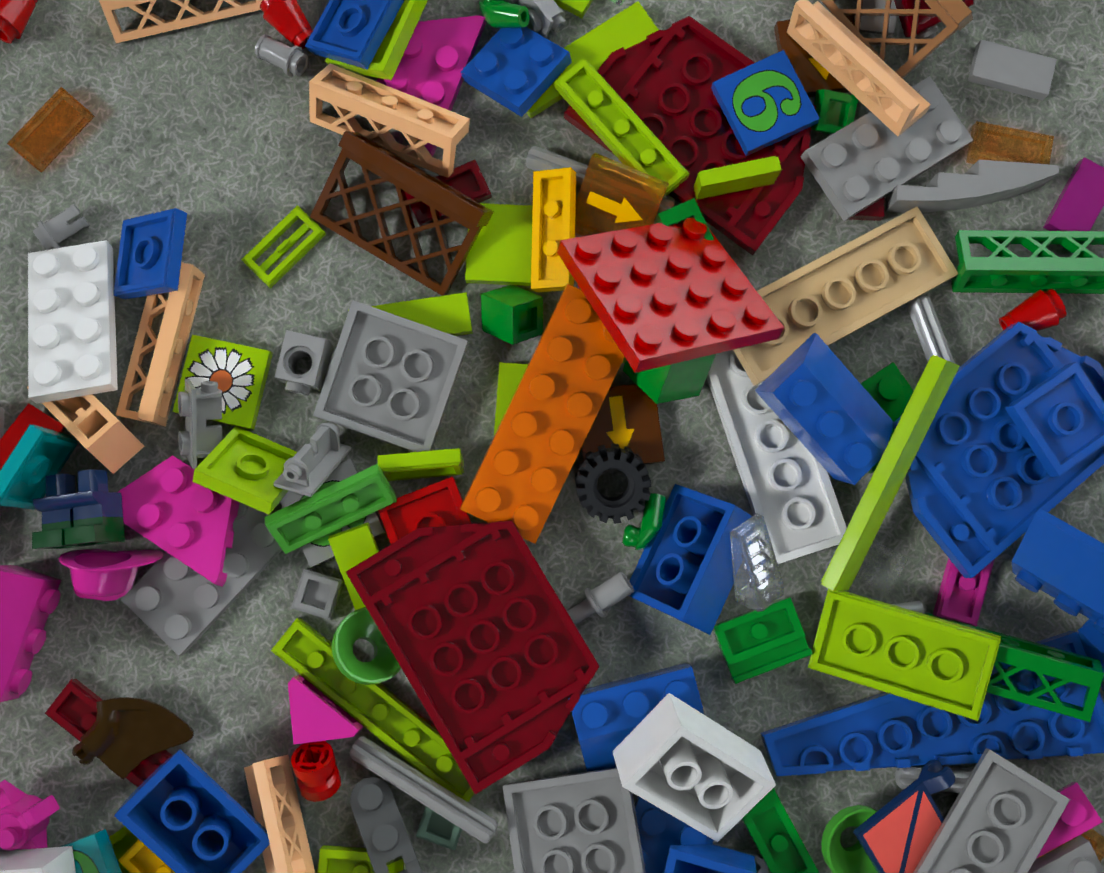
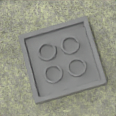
[313,300,469,452]
[503,767,646,873]

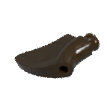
[72,697,194,780]

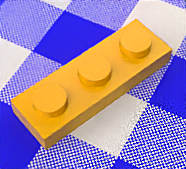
[531,167,576,292]

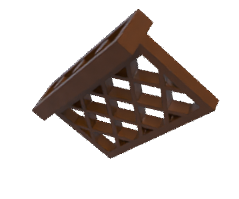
[310,131,494,296]

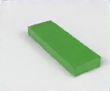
[265,463,397,554]

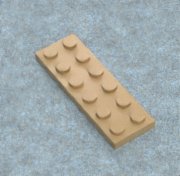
[733,206,958,387]

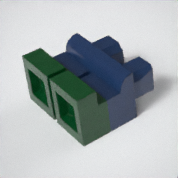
[32,469,125,549]

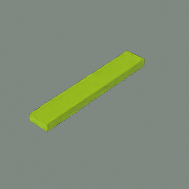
[821,355,960,592]
[271,617,474,802]

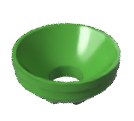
[332,607,401,685]
[821,805,878,873]

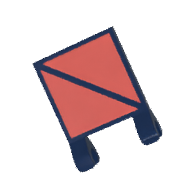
[853,759,956,873]

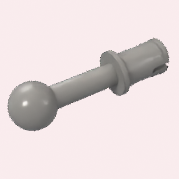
[567,571,635,625]

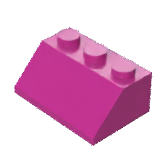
[0,565,61,702]

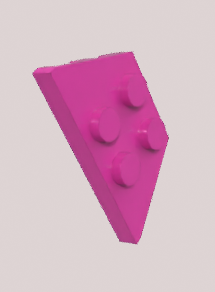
[376,15,486,157]
[117,455,240,587]

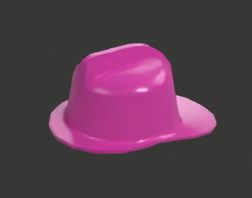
[58,549,164,601]

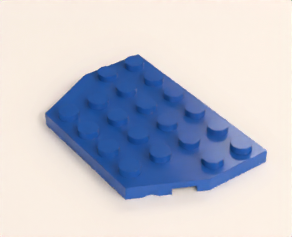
[893,322,1104,578]

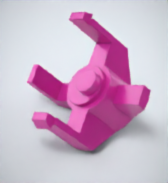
[0,780,60,851]

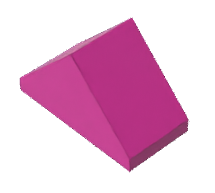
[288,674,364,745]

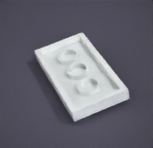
[28,240,118,404]

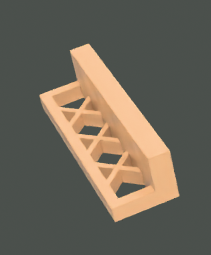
[99,0,262,43]
[787,0,931,136]
[309,63,470,178]
[116,262,205,427]
[244,755,315,873]

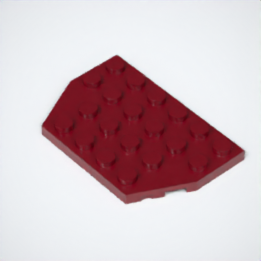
[564,16,816,255]
[346,520,600,794]

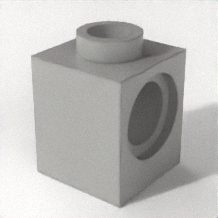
[274,330,333,396]

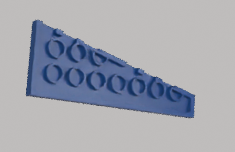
[760,631,1104,776]

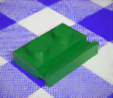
[713,597,813,684]

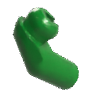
[622,493,666,550]

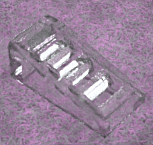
[730,514,784,612]

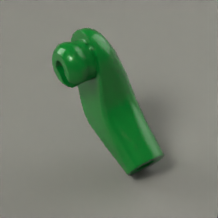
[479,0,530,28]

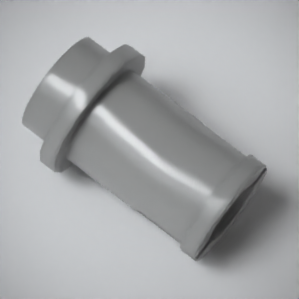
[255,34,308,77]
[33,204,90,250]

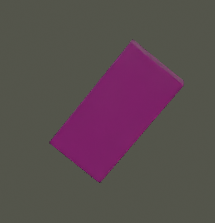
[1043,157,1104,231]

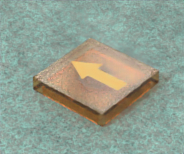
[575,153,669,236]

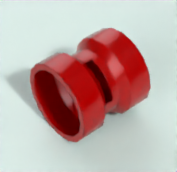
[291,741,341,802]

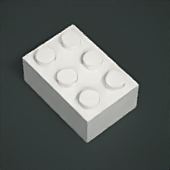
[612,693,776,842]

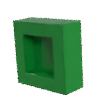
[811,89,858,134]

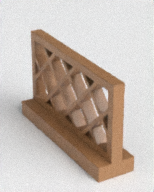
[821,0,973,78]

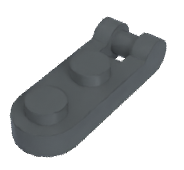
[350,777,423,873]

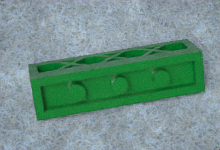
[951,230,1104,294]
[925,613,1104,722]

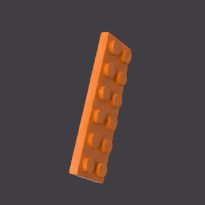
[460,284,624,544]

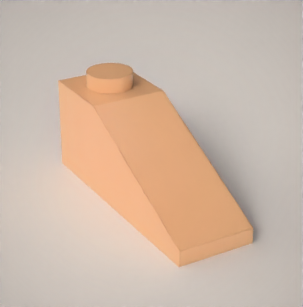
[27,387,144,474]

